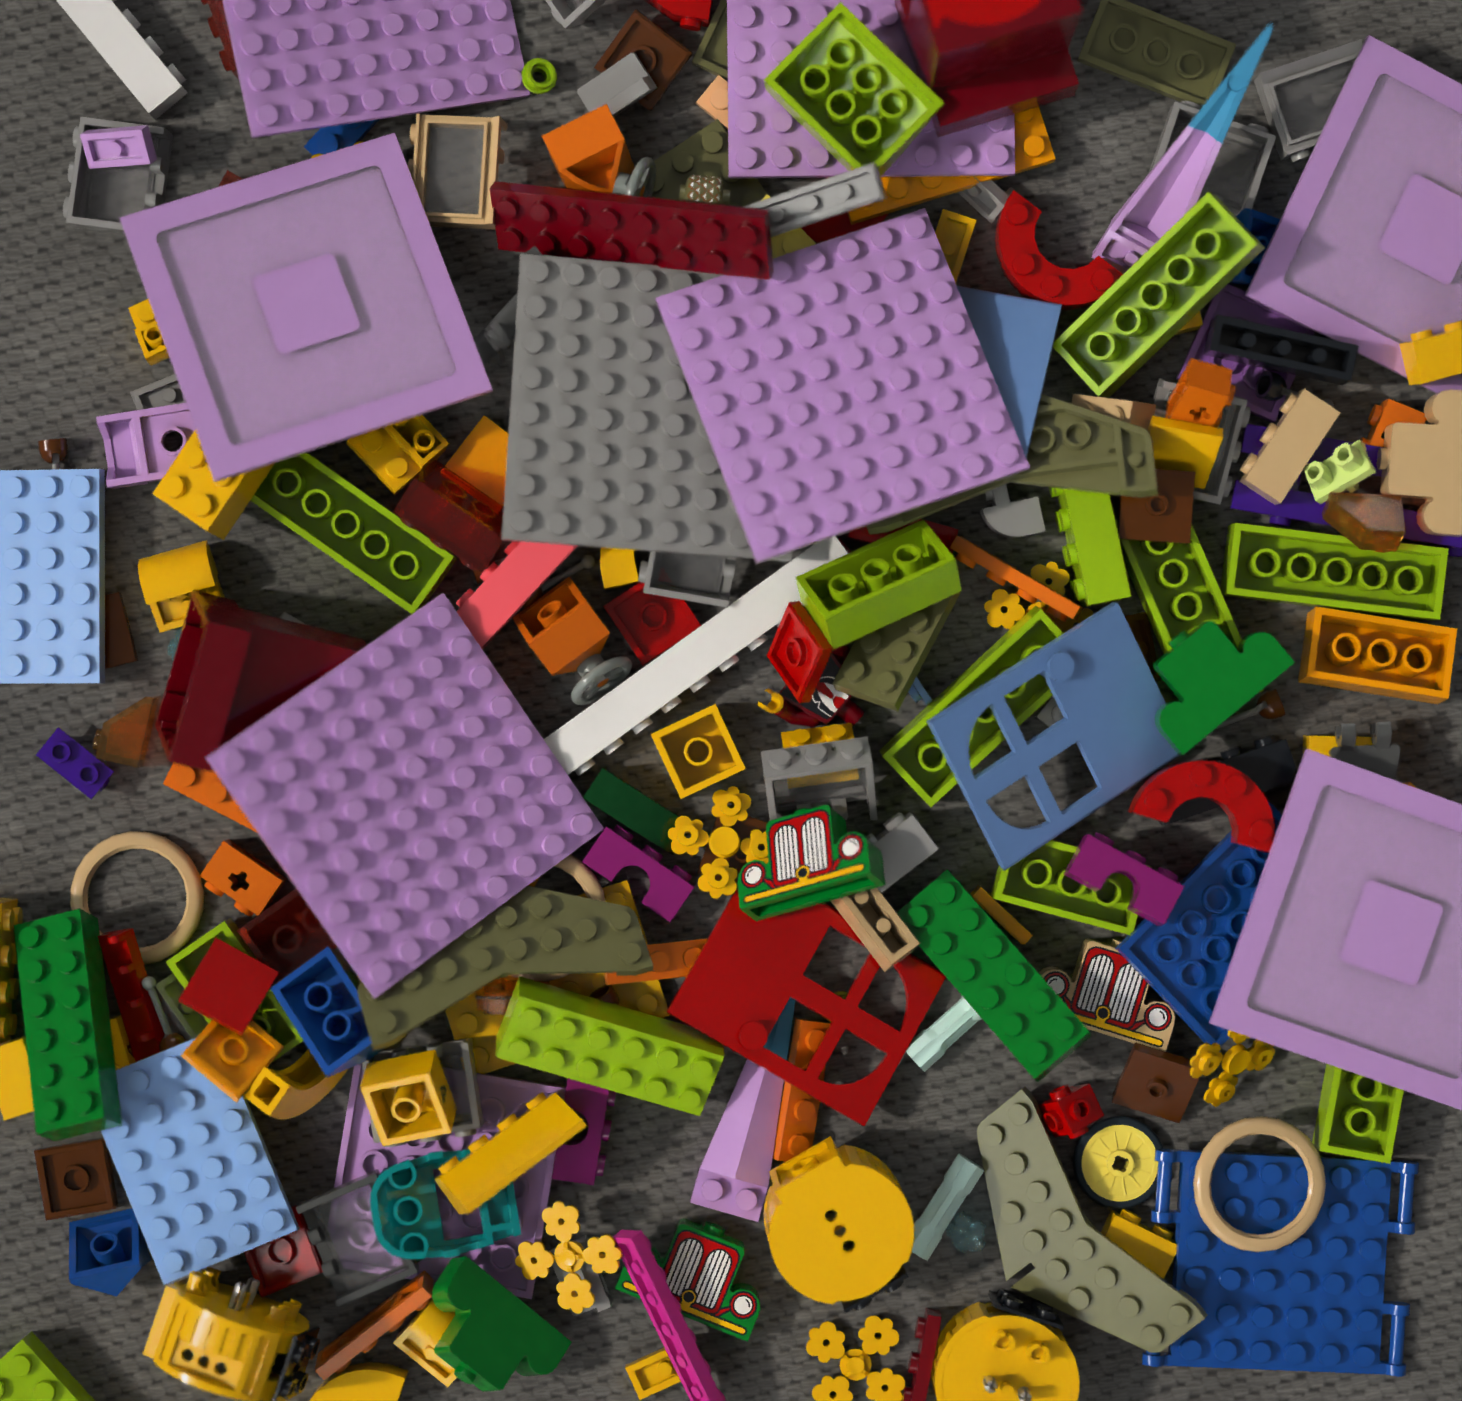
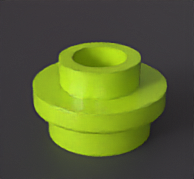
[521,58,557,94]

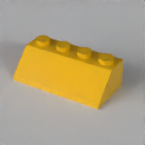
[434,1092,587,1214]

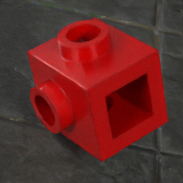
[1039,1083,1105,1139]

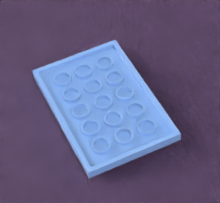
[0,469,105,684]
[101,1038,299,1285]

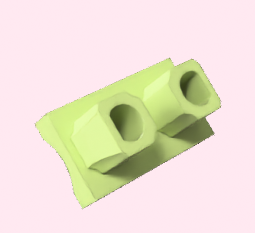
[1304,440,1376,504]

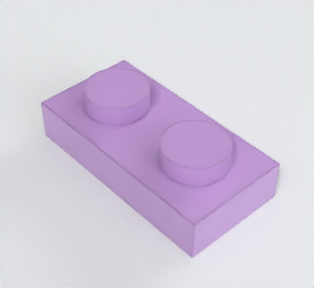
[80,125,157,169]

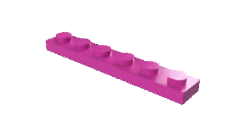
[612,1230,726,1401]

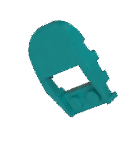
[370,1150,522,1259]

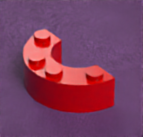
[995,190,1123,310]
[1128,760,1275,853]

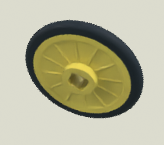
[1073,1116,1164,1209]

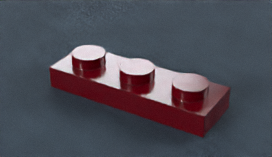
[901,1308,942,1401]

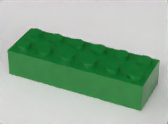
[897,869,1092,1083]
[14,908,122,1141]

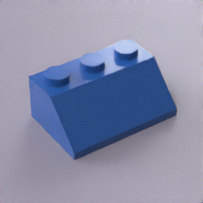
[270,946,386,1077]

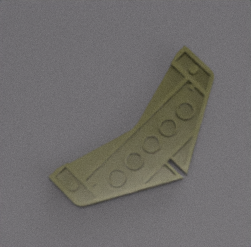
[867,394,1158,535]
[358,886,653,1051]
[977,1086,1208,1353]

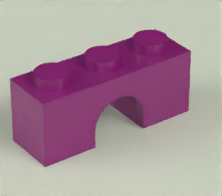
[582,824,695,922]
[1063,833,1184,926]
[552,1078,616,1185]

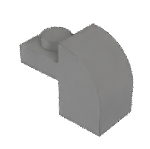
[980,484,1046,538]

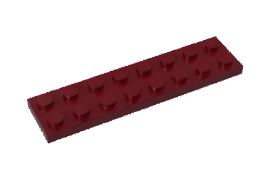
[490,181,774,280]

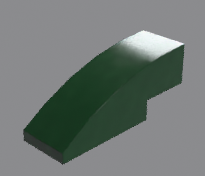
[583,767,687,855]

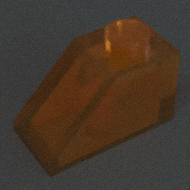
[1322,492,1406,553]
[93,696,159,768]

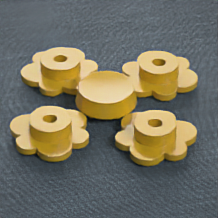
[984,561,1094,633]
[668,786,769,899]
[1189,1030,1275,1107]
[515,1201,622,1314]
[806,1315,905,1401]

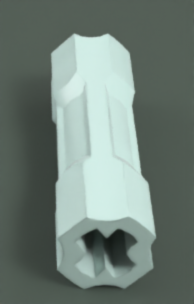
[906,996,982,1072]
[912,1153,984,1261]

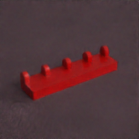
[98,928,165,1062]

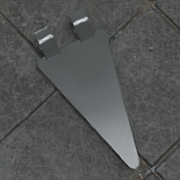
[1329,721,1401,780]

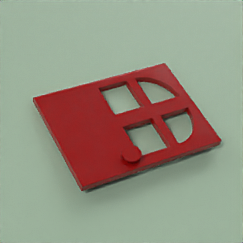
[666,886,946,1127]

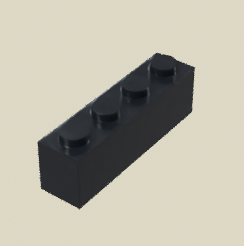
[1203,315,1359,385]
[1159,734,1297,825]

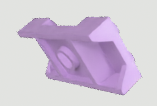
[96,403,195,489]

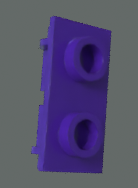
[36,727,114,800]

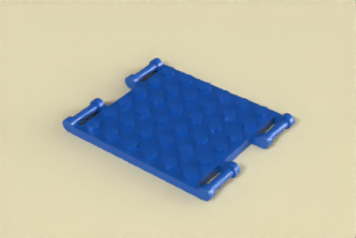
[1142,1149,1419,1377]

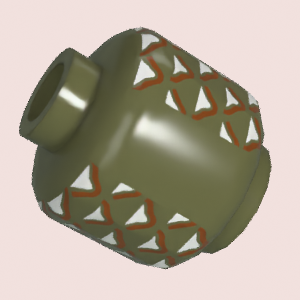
[679,175,730,206]

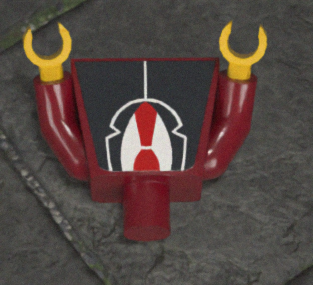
[757,644,865,728]

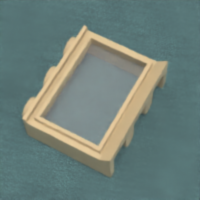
[408,113,507,230]

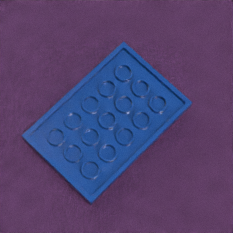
[1115,800,1282,1046]

